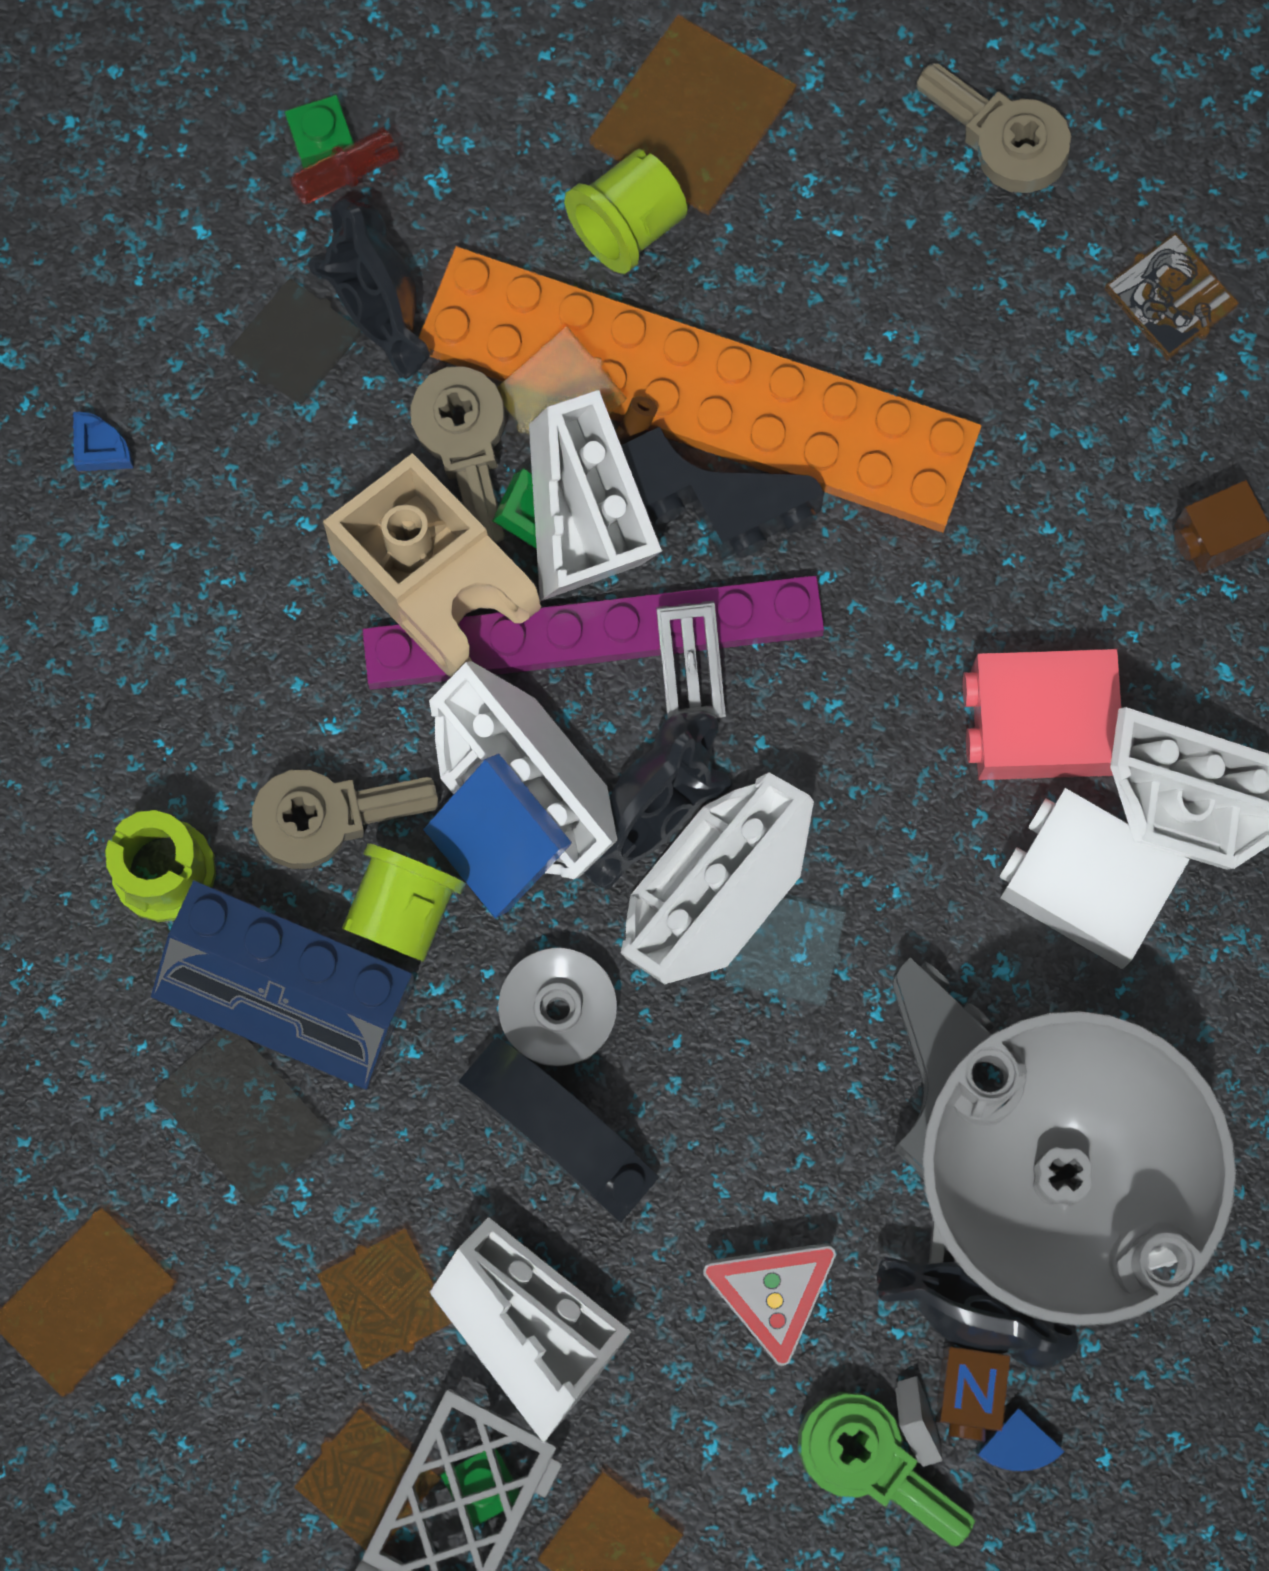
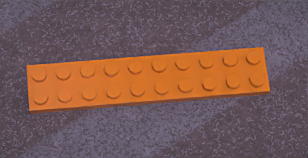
[419,246,982,533]

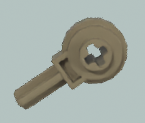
[916,64,1071,193]
[411,366,506,543]
[252,770,438,869]

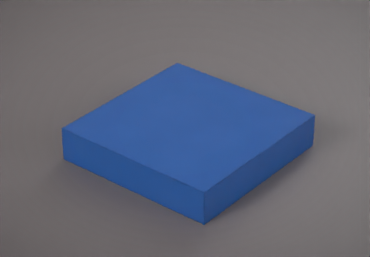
[423,753,572,918]

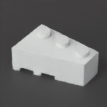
[529,390,662,601]
[430,1217,631,1443]

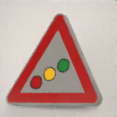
[703,1243,836,1366]

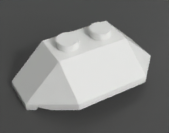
[429,661,617,879]
[1110,707,1269,869]
[621,773,814,984]

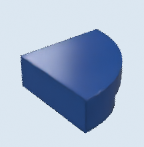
[73,412,134,471]
[976,1409,1064,1471]

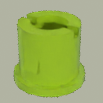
[564,149,688,274]
[105,810,216,922]
[342,843,466,962]

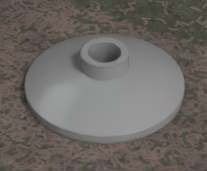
[498,948,617,1066]

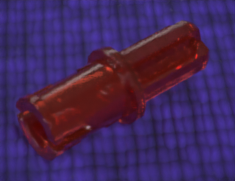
[290,127,399,205]

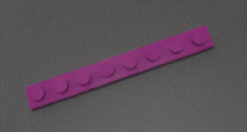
[362,576,824,690]

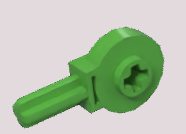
[798,1392,975,1547]

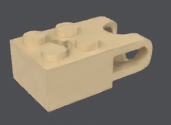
[323,453,541,677]

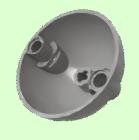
[923,1012,1236,1325]

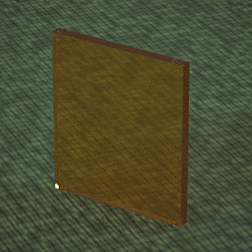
[589,15,796,216]

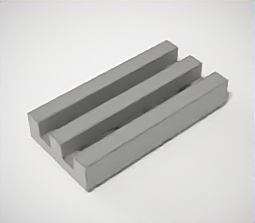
[656,601,726,719]

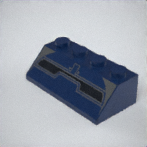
[151,880,415,1091]

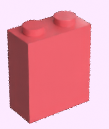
[962,649,1121,780]

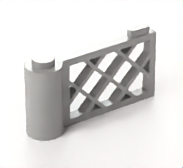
[355,1389,563,1571]

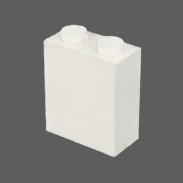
[999,788,1189,969]

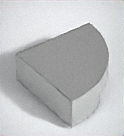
[895,1376,943,1467]

